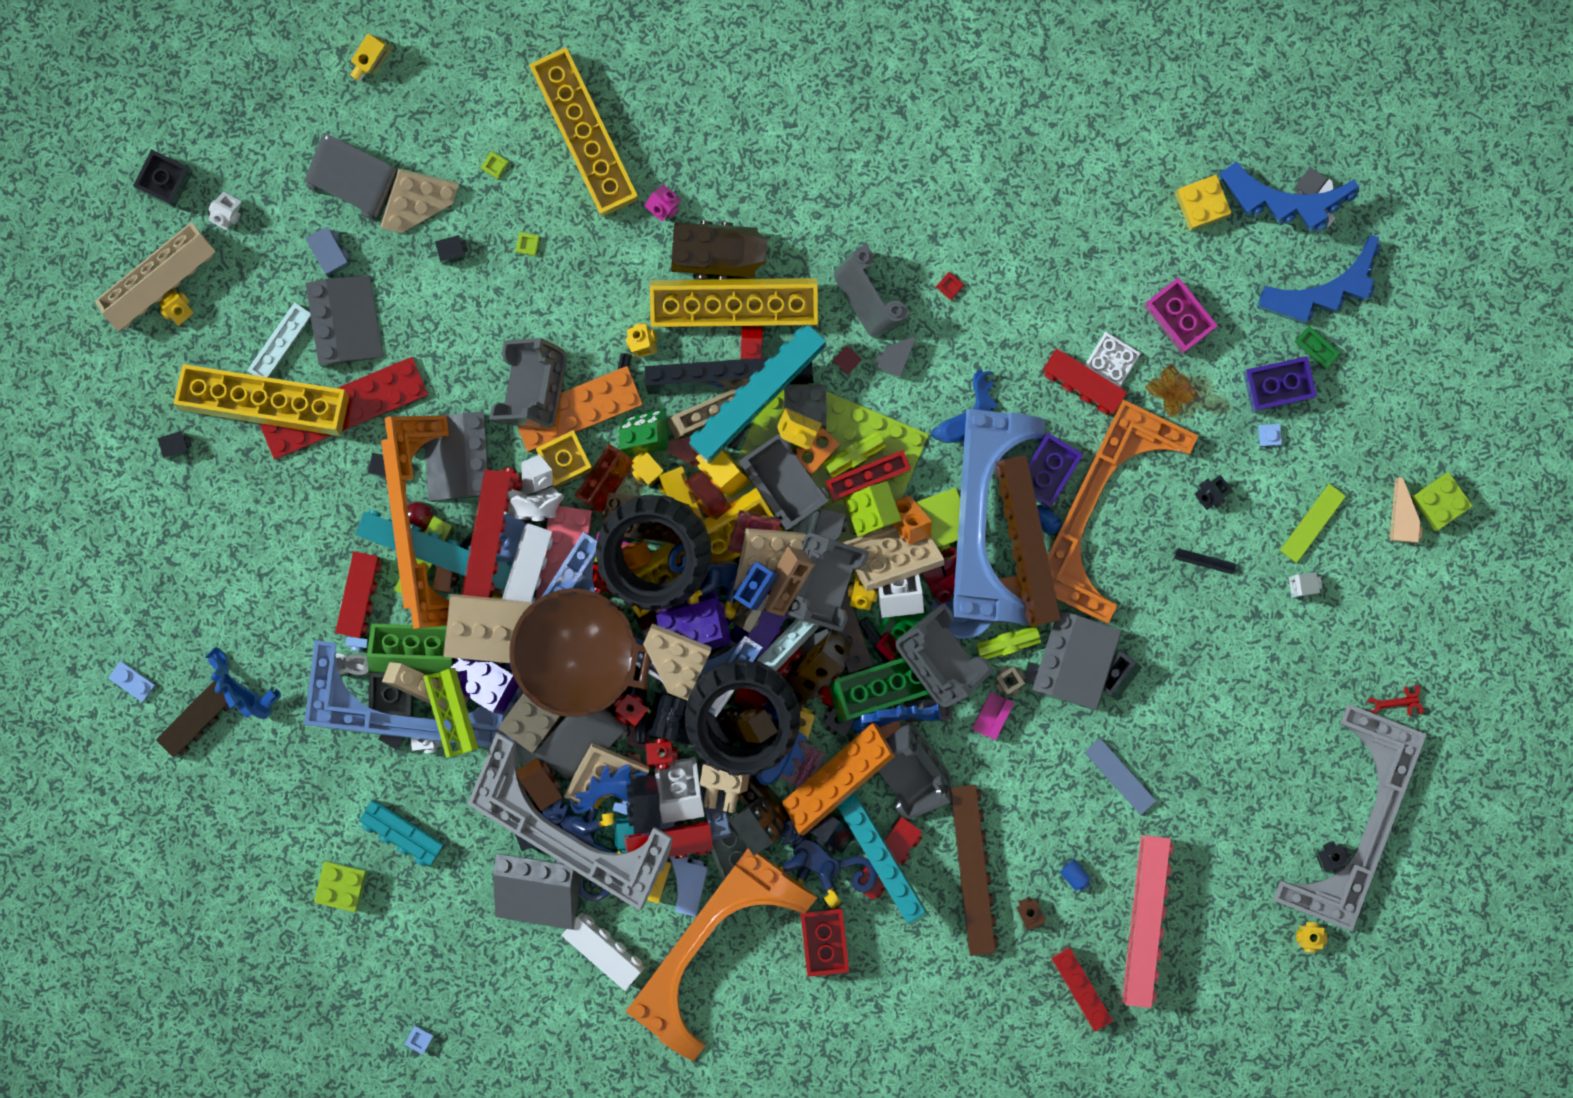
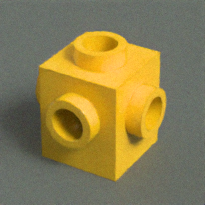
[158,289,194,326]
[626,323,658,359]
[847,574,878,610]
[1296,922,1327,953]

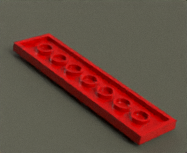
[259,357,429,460]

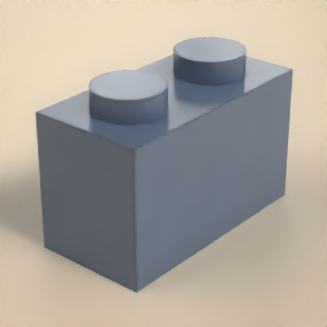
[305,226,350,277]

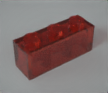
[575,444,634,514]

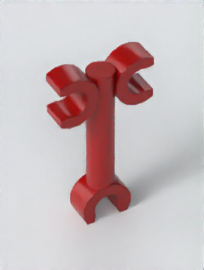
[1366,685,1423,716]

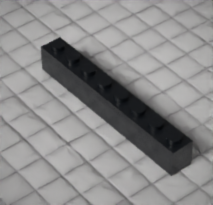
[645,357,814,395]

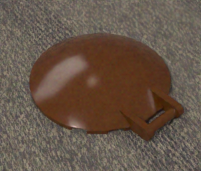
[509,589,651,717]

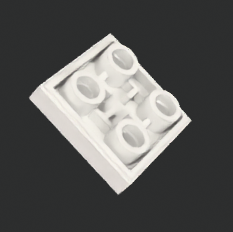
[1085,332,1141,387]

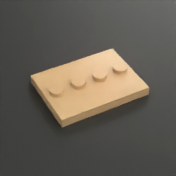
[843,526,944,591]
[443,594,533,663]

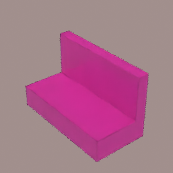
[972,692,1014,740]

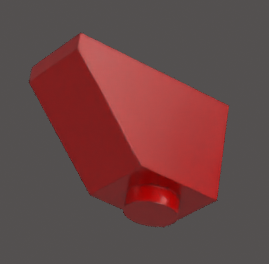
[740,325,763,359]

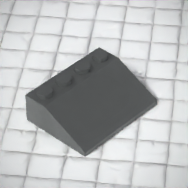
[305,275,383,367]
[425,412,489,501]
[1032,611,1122,711]
[493,854,582,930]

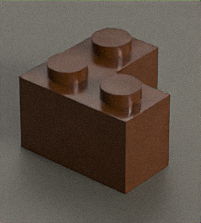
[516,758,562,811]

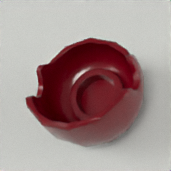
[407,501,434,532]

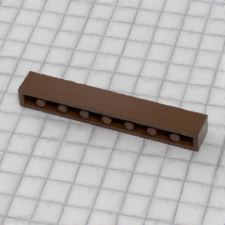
[995,455,1061,626]
[950,785,999,956]

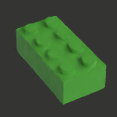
[367,624,455,674]

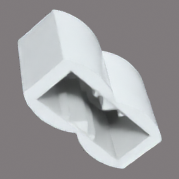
[336,653,371,676]

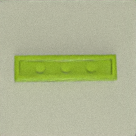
[1279,484,1346,563]

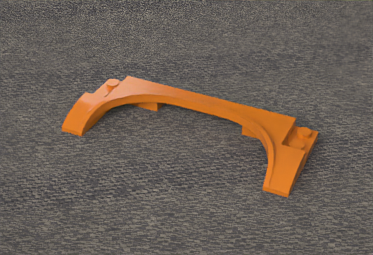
[1047,400,1198,624]
[381,415,450,629]
[626,849,817,1062]

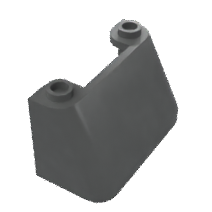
[304,133,397,220]
[834,243,910,338]
[489,338,567,428]
[739,433,830,532]
[786,533,869,632]
[896,603,994,707]
[533,704,630,782]
[875,723,951,820]

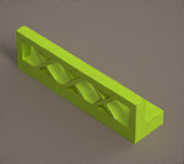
[423,667,478,758]

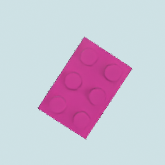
[1143,277,1217,354]

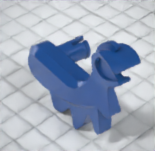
[932,369,997,447]
[205,647,281,719]
[755,700,807,785]
[852,703,941,734]
[570,764,647,814]

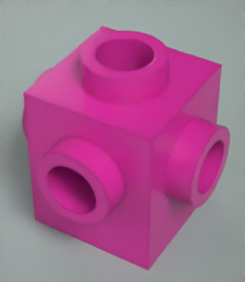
[644,184,682,222]

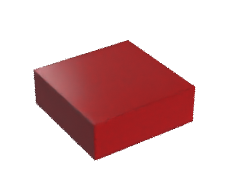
[935,272,964,301]

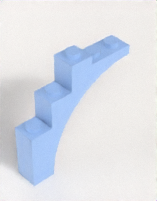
[613,799,708,917]

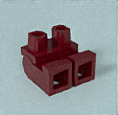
[922,547,957,604]

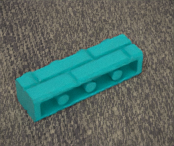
[359,800,445,867]

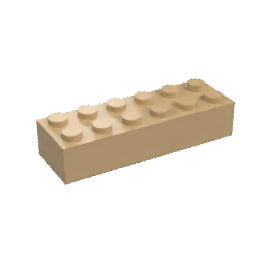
[95,222,216,331]

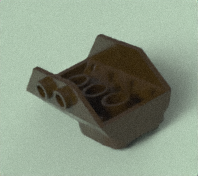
[671,221,767,280]

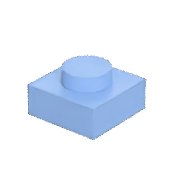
[1258,424,1282,447]
[346,637,369,652]
[404,1025,434,1055]

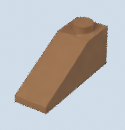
[766,546,814,616]

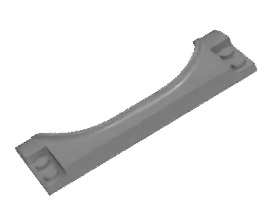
[1273,704,1427,931]
[468,732,673,911]

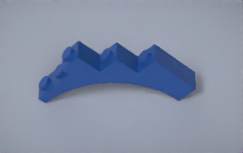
[1219,162,1359,234]
[1257,235,1380,324]

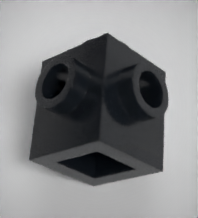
[1194,474,1233,510]
[823,707,855,737]
[1315,841,1350,873]

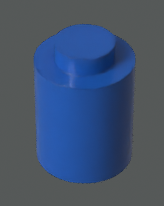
[1037,504,1062,536]
[1059,858,1091,892]

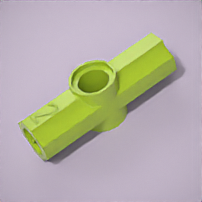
[823,431,886,478]
[976,626,1041,660]

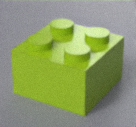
[1411,472,1472,531]
[844,481,902,537]
[314,861,368,912]

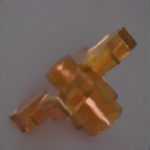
[1145,364,1198,417]

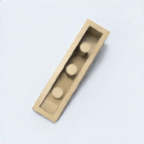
[667,388,739,440]

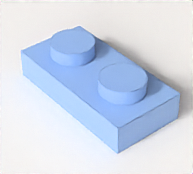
[109,661,156,702]

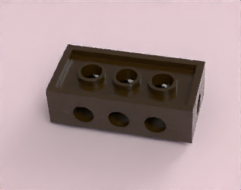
[602,493,690,545]
[785,629,852,711]

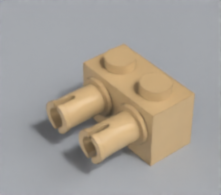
[700,763,750,813]

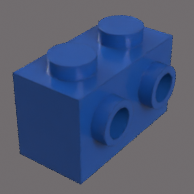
[733,562,779,611]

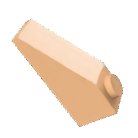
[1390,477,1423,543]

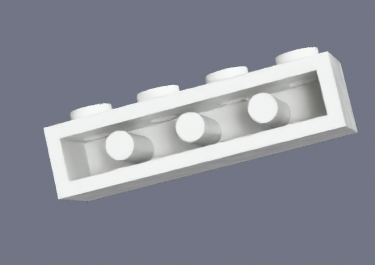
[502,524,553,602]
[561,913,645,991]

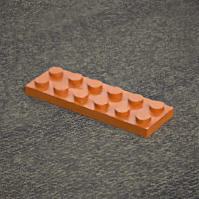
[517,366,643,452]
[782,723,895,836]

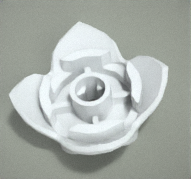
[507,487,564,521]

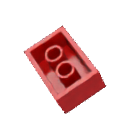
[800,908,849,977]

